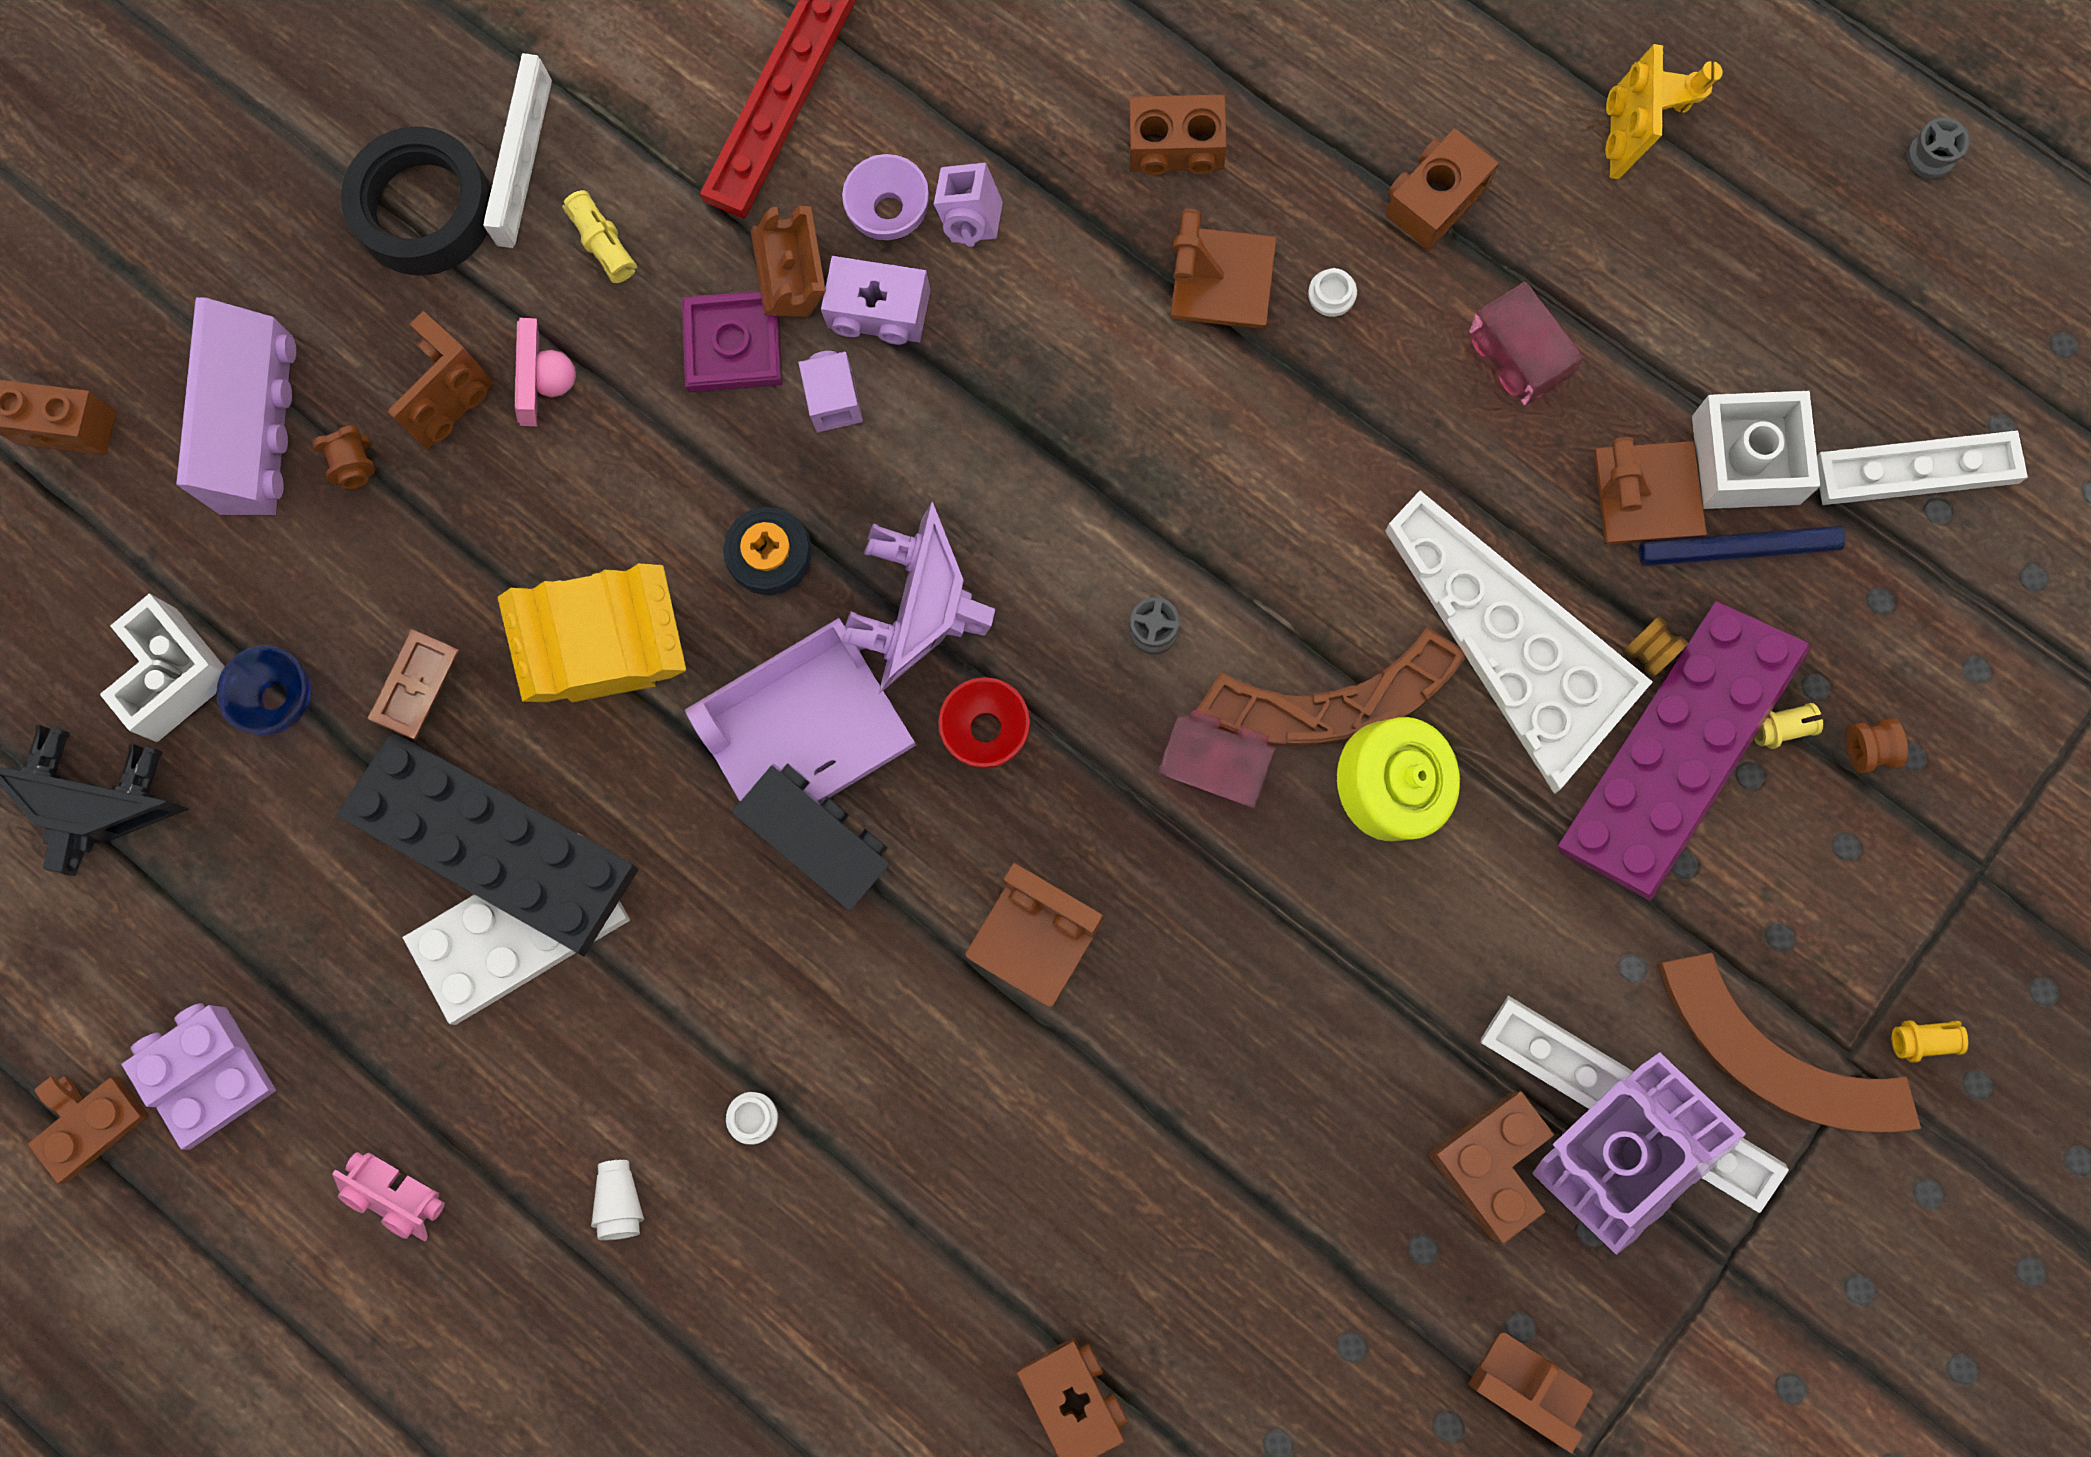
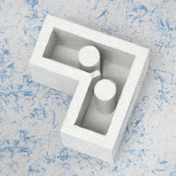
[100,593,234,742]

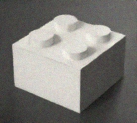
[1692,391,1820,509]

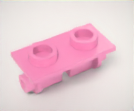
[332,1152,445,1241]

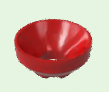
[938,677,1030,769]

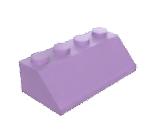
[176,298,296,515]

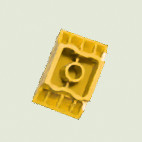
[497,563,686,702]

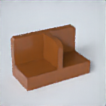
[1468,1332,1593,1454]

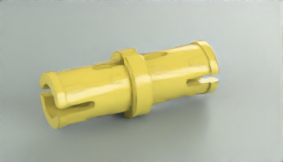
[562,190,637,283]

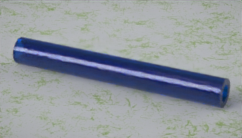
[1639,526,1845,566]

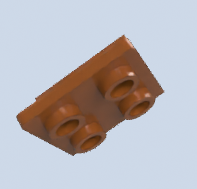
[388,311,494,449]
[966,863,1103,1007]

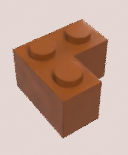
[1427,1091,1554,1244]

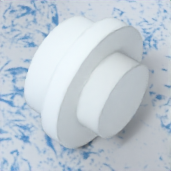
[1308,268,1357,317]
[726,1092,778,1144]

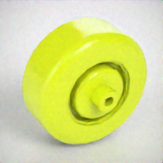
[1337,717,1460,842]

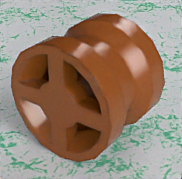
[1846,718,1908,774]

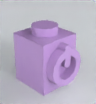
[934,163,1003,247]

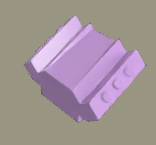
[1532,1052,1746,1255]

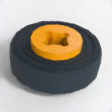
[723,507,812,596]

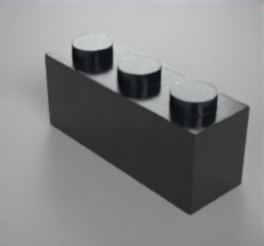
[732,763,890,911]

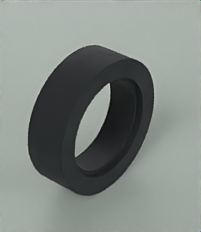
[341,126,491,276]

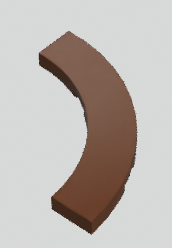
[1194,627,1466,746]
[1657,952,1921,1132]

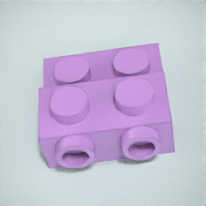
[121,1003,277,1150]

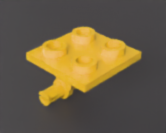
[1605,44,1723,179]

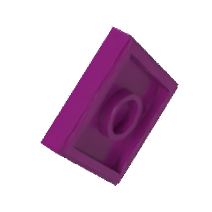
[682,291,783,393]

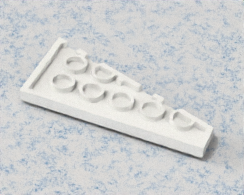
[1385,491,1653,794]

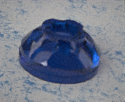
[216,646,311,735]

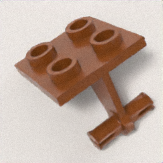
[1170,209,1276,329]
[1593,437,1707,545]

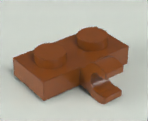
[28,1076,149,1184]

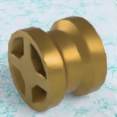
[1623,616,1689,679]

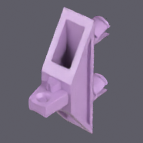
[842,502,995,695]

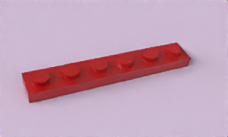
[700,0,856,219]

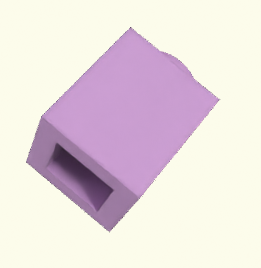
[798,351,863,432]

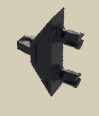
[0,725,189,876]

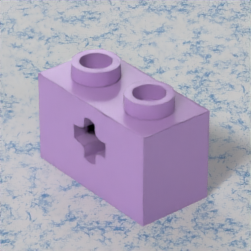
[821,256,930,345]

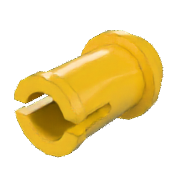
[1891,1020,1968,1063]

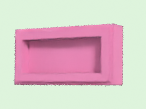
[515,318,576,427]

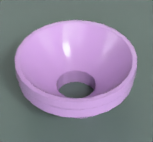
[842,154,929,240]

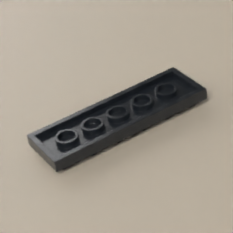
[336,732,639,957]

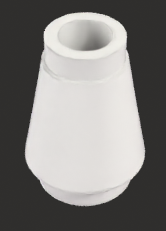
[591,1160,644,1240]

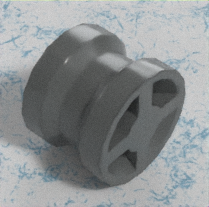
[1906,117,1970,179]
[1130,597,1179,654]

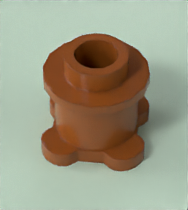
[312,426,376,489]

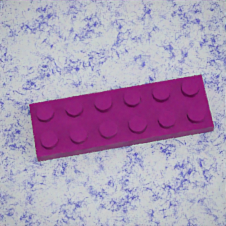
[1558,601,1809,901]

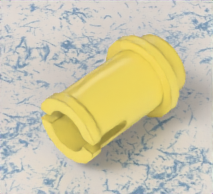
[1754,703,1823,749]

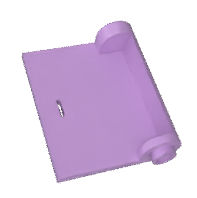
[685,618,916,838]

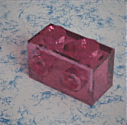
[1469,281,1584,406]
[1158,709,1278,808]

